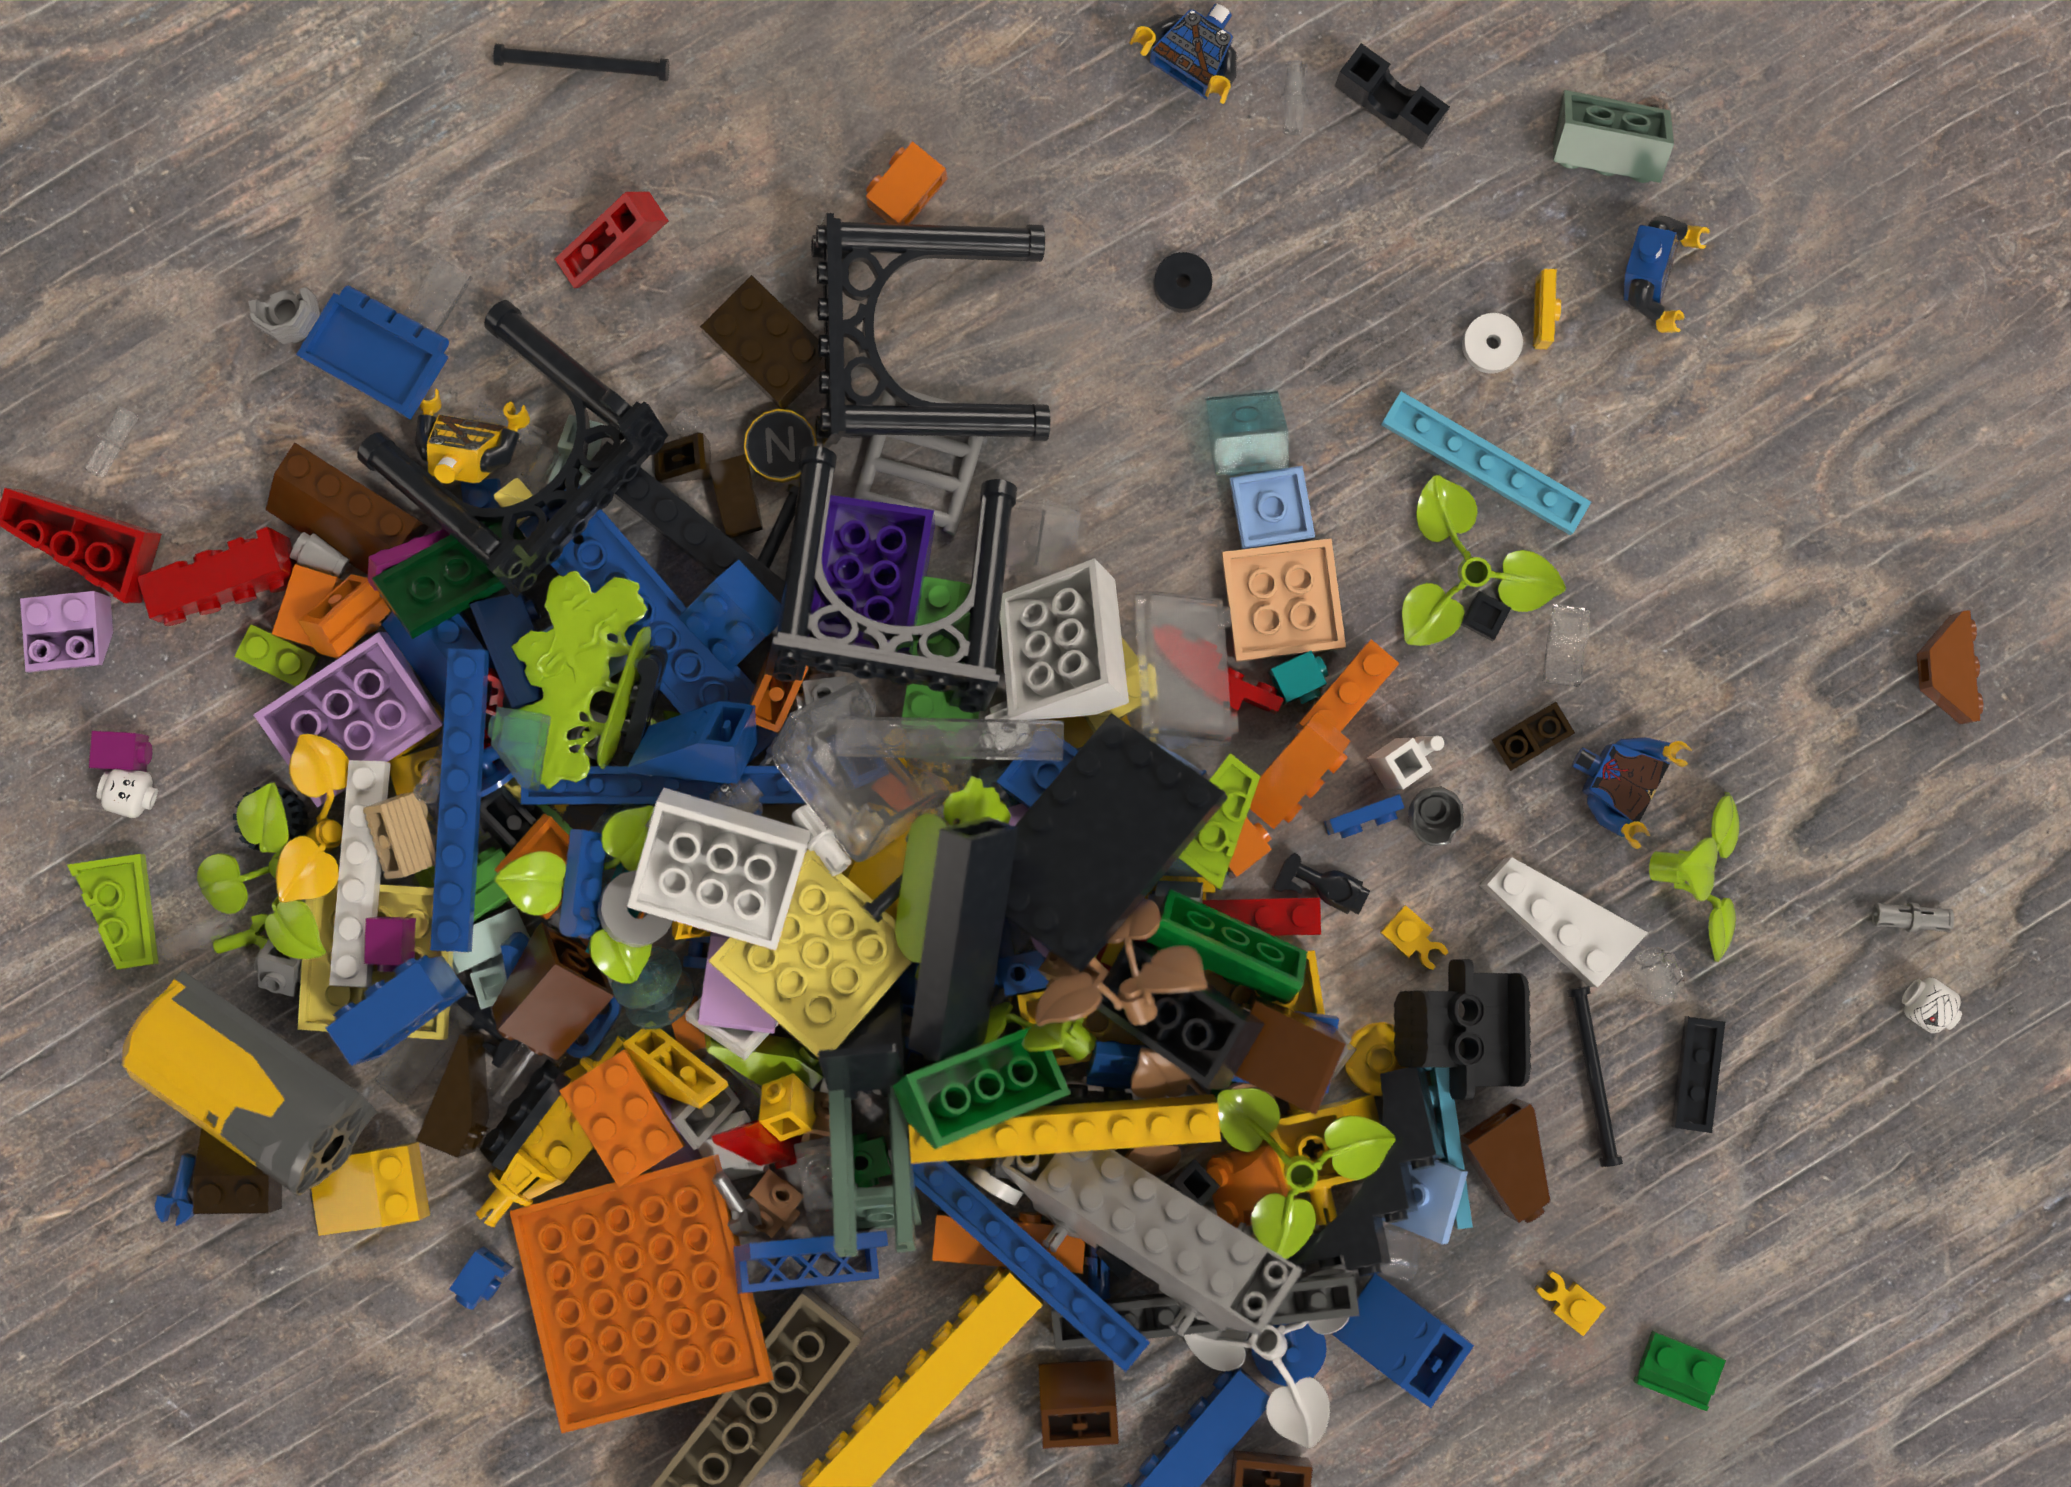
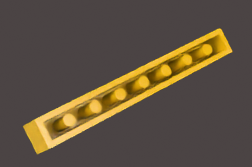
[909,1094,1221,1163]

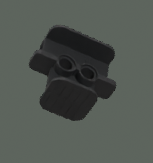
[1394,959,1531,1100]

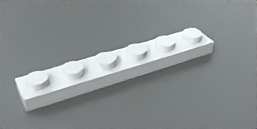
[329,760,390,988]

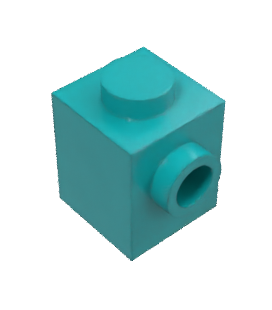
[1268,651,1329,706]

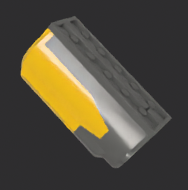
[122,970,377,1196]

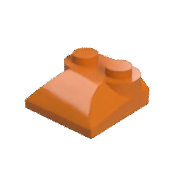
[1206,1144,1288,1228]

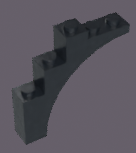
[1286,1067,1444,1277]

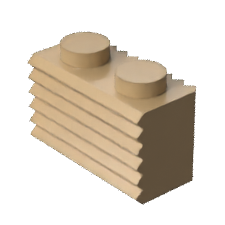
[363,791,437,879]

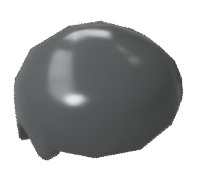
[1408,786,1464,846]

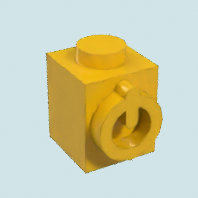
[759,1073,816,1141]

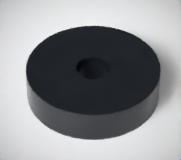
[1154,252,1212,313]

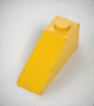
[623,1021,728,1109]

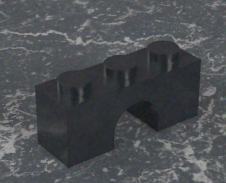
[1335,43,1450,149]

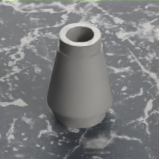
[290,532,349,578]

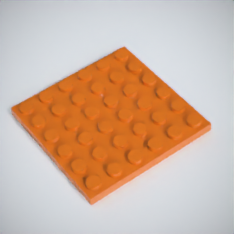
[509,1154,774,1434]

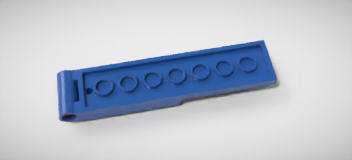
[518,484,791,765]

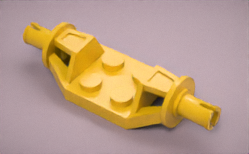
[475,1036,626,1228]

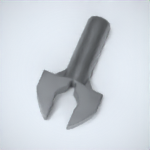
[712,1172,762,1237]

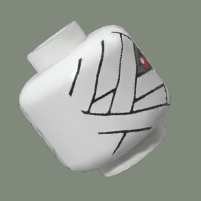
[1902,978,1962,1033]

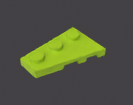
[1178,753,1261,890]
[67,854,159,969]

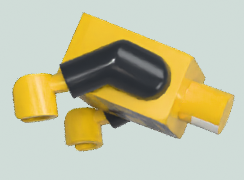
[415,388,530,484]

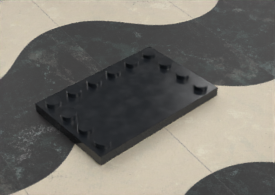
[1005,713,1228,973]

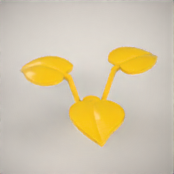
[276,734,437,903]

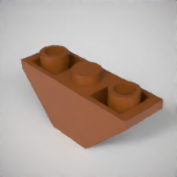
[1917,610,1984,724]

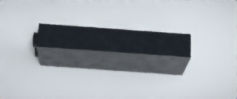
[908,817,1018,1062]

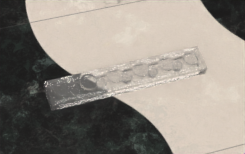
[836,716,1064,761]

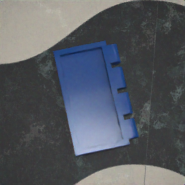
[296,285,449,420]

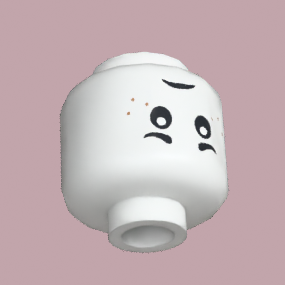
[97,769,158,818]

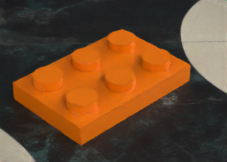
[559,1049,685,1187]

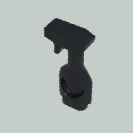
[1272,853,1370,915]
[449,984,522,1068]

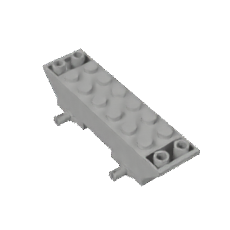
[1001,1148,1302,1336]

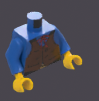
[1572,737,1692,849]

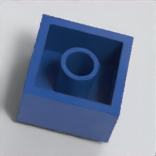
[678,560,781,671]

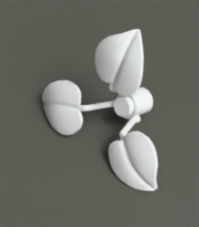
[1183,1269,1350,1449]

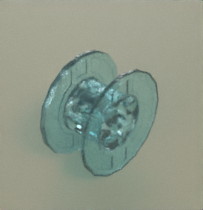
[611,947,695,1029]

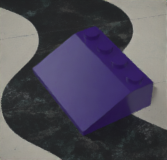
[808,495,935,655]

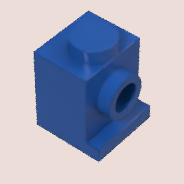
[449,1246,514,1310]

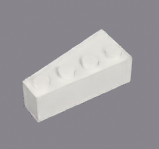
[1479,857,1648,988]

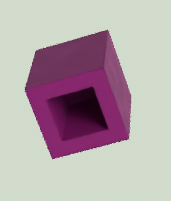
[89,731,153,772]
[364,916,416,972]

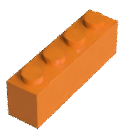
[932,1210,1085,1274]

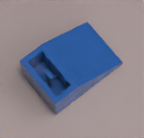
[627,701,757,785]
[1332,1274,1474,1408]

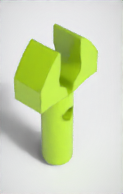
[213,913,270,954]

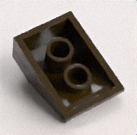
[416,1031,490,1158]
[193,1128,282,1214]

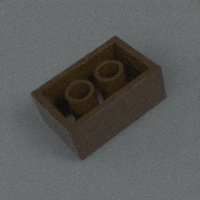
[700,275,825,410]

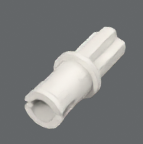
[792,805,852,876]

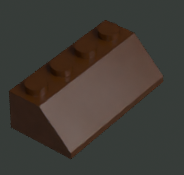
[266,442,429,575]

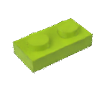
[234,624,320,687]

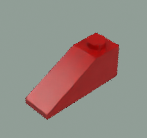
[555,192,669,288]
[712,1119,809,1169]

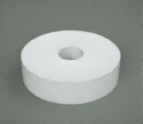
[1462,313,1523,373]
[965,1164,1024,1205]

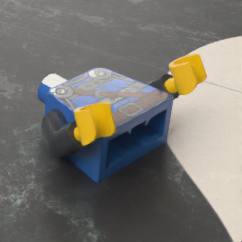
[1129,4,1237,104]
[1624,216,1710,333]

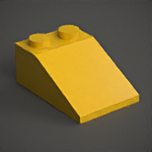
[311,1142,430,1236]

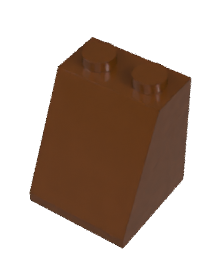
[491,923,614,1061]
[1235,994,1346,1115]
[1460,1098,1551,1223]

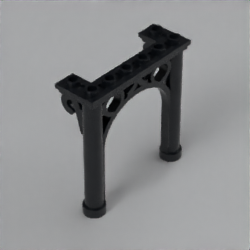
[811,213,1051,449]
[357,300,669,598]
[765,446,1017,713]

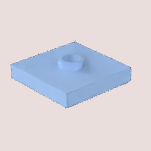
[1229,466,1315,549]
[1382,1159,1468,1244]

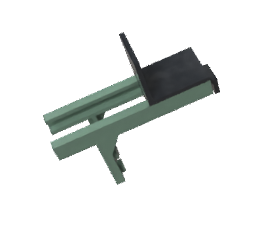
[818,989,922,1257]

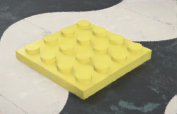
[709,849,912,1057]
[297,881,453,1040]

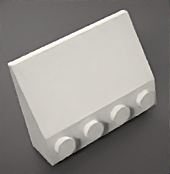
[1000,558,1129,722]
[627,788,812,950]

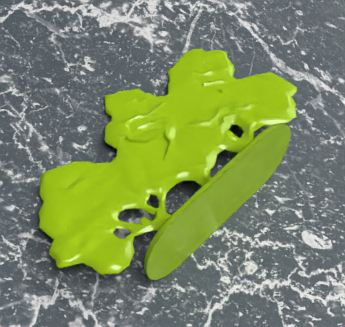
[503,571,651,789]
[895,776,1011,980]

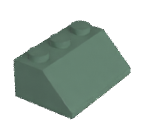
[1553,90,1674,183]

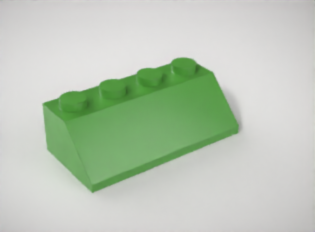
[901,576,980,737]

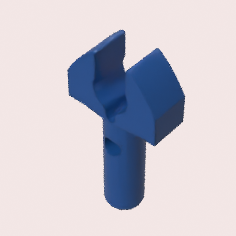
[154,1153,196,1226]

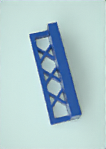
[734,1231,888,1294]

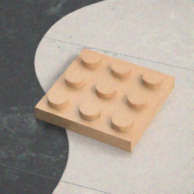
[1221,538,1346,662]

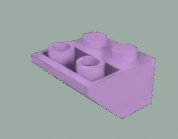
[20,591,113,673]

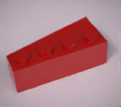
[0,488,162,603]
[137,527,297,626]

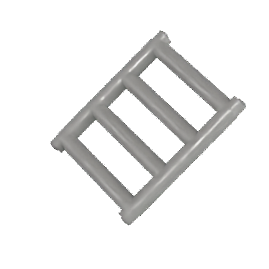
[854,381,984,535]

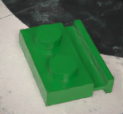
[1633,1330,1726,1411]

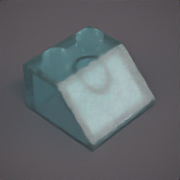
[1206,391,1289,475]

